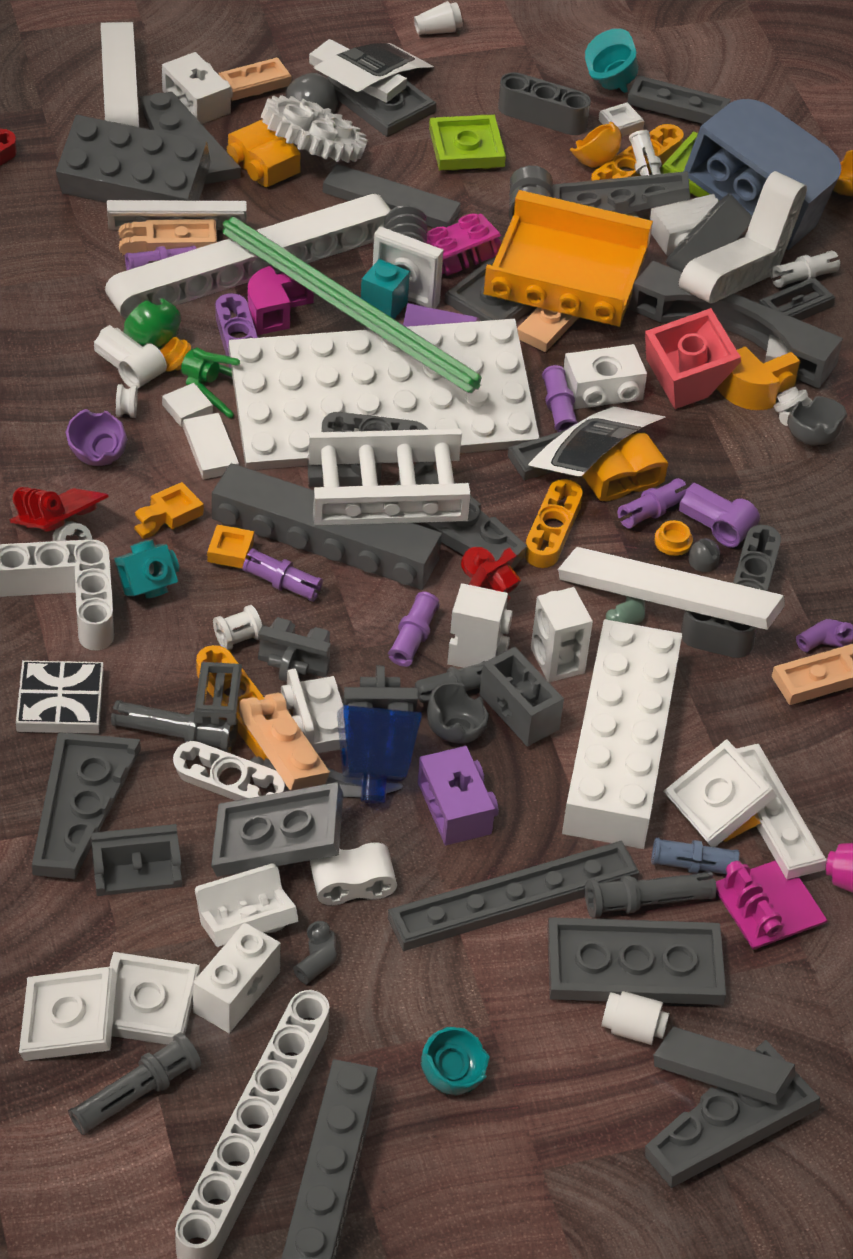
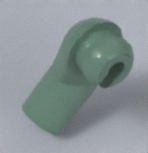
[605,596,645,625]

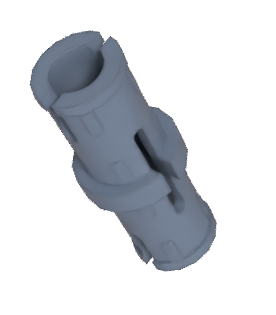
[651,837,739,874]

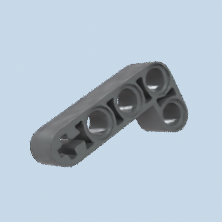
[681,525,781,658]

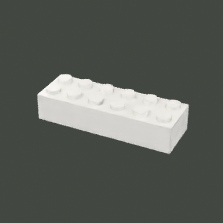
[562,619,682,849]

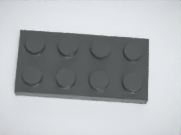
[547,917,726,1005]

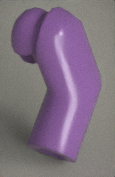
[796,619,853,652]

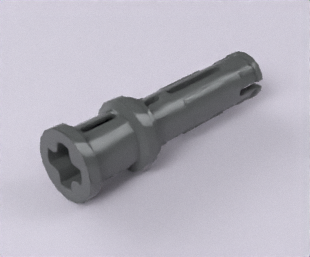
[111,700,238,753]
[585,871,716,918]
[68,1032,201,1135]

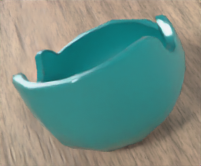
[421,1027,490,1095]

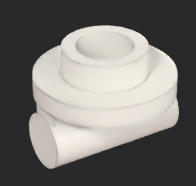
[773,387,812,426]

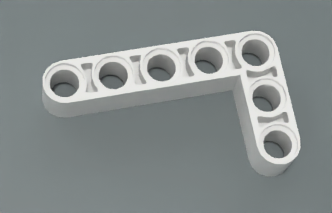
[679,171,807,304]
[0,539,114,650]

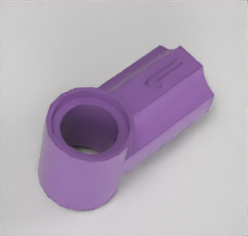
[679,483,760,547]

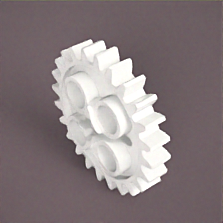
[261,95,368,163]

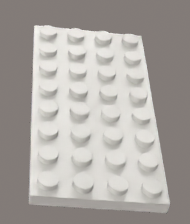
[228,319,539,470]

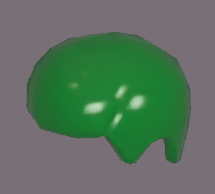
[123,298,181,349]

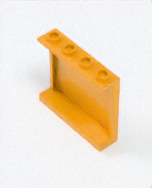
[483,190,653,327]

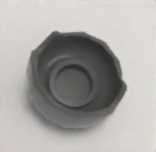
[286,73,339,114]
[787,396,847,446]
[427,683,489,744]

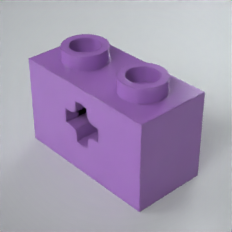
[418,746,499,846]

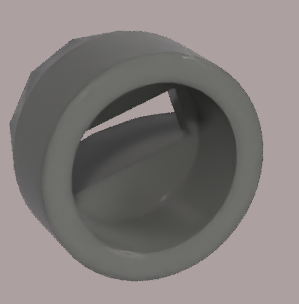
[689,538,720,572]

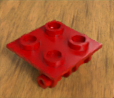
[9,487,109,532]

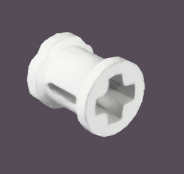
[213,605,262,651]

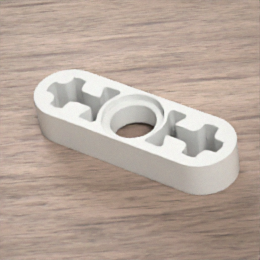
[173,741,287,801]

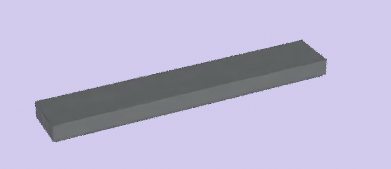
[387,840,639,951]

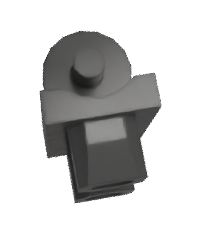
[258,617,331,682]
[343,665,418,731]

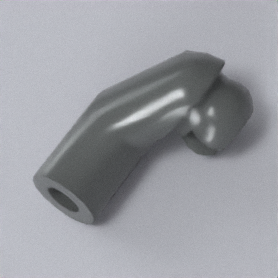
[293,921,337,984]

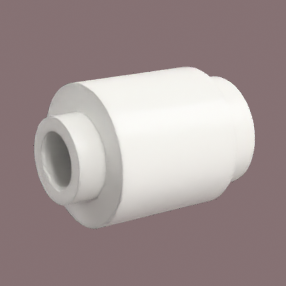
[601,991,669,1045]

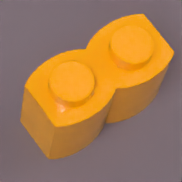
[227,120,300,187]
[582,433,668,501]

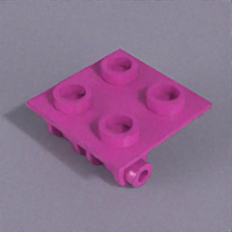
[427,214,501,276]
[716,860,828,950]

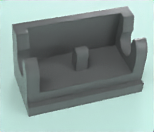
[91,824,182,896]

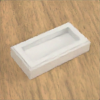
[183,413,239,480]

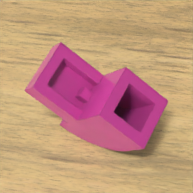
[248,266,314,336]

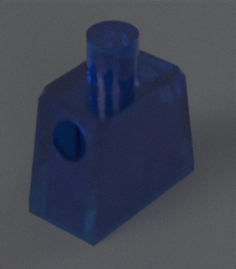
[337,705,422,804]

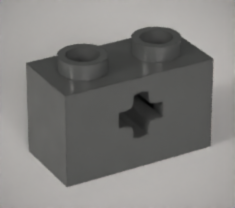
[479,647,564,747]

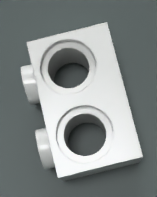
[531,587,593,682]

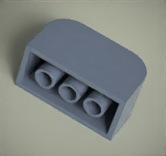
[683,99,841,251]

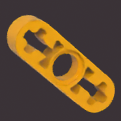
[525,479,583,568]

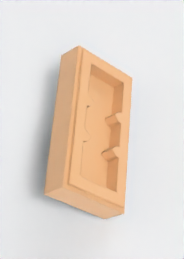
[219,58,292,101]
[517,307,579,352]

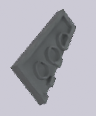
[553,171,690,214]
[645,1040,820,1188]

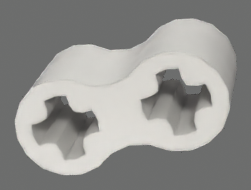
[310,843,397,905]

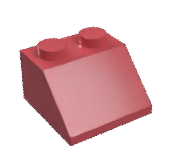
[645,308,741,409]

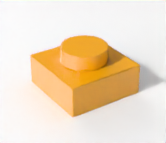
[207,524,254,569]

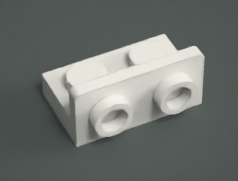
[281,669,353,753]

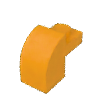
[716,346,800,410]

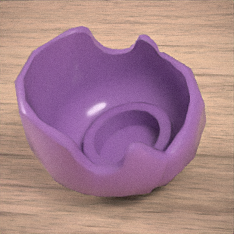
[65,409,128,466]

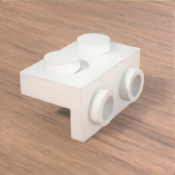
[195,863,298,947]

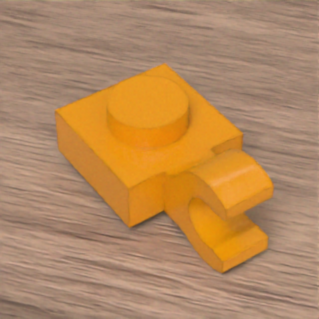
[134,482,204,539]

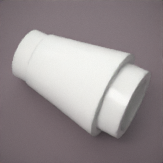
[414,1,463,35]

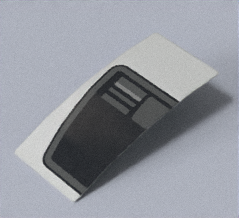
[314,43,434,92]
[528,407,666,476]

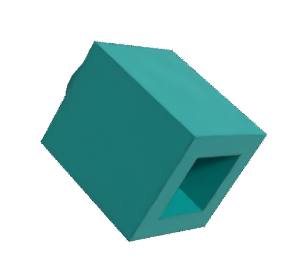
[361,259,410,319]

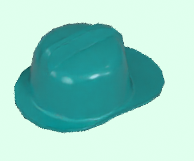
[585,29,639,93]

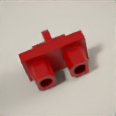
[461,547,521,603]

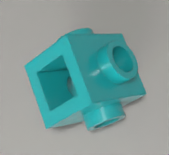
[114,539,179,599]

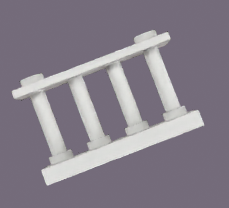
[308,429,470,526]

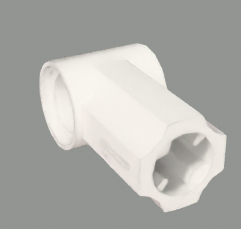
[94,325,167,388]

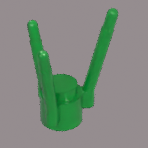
[181,347,240,418]

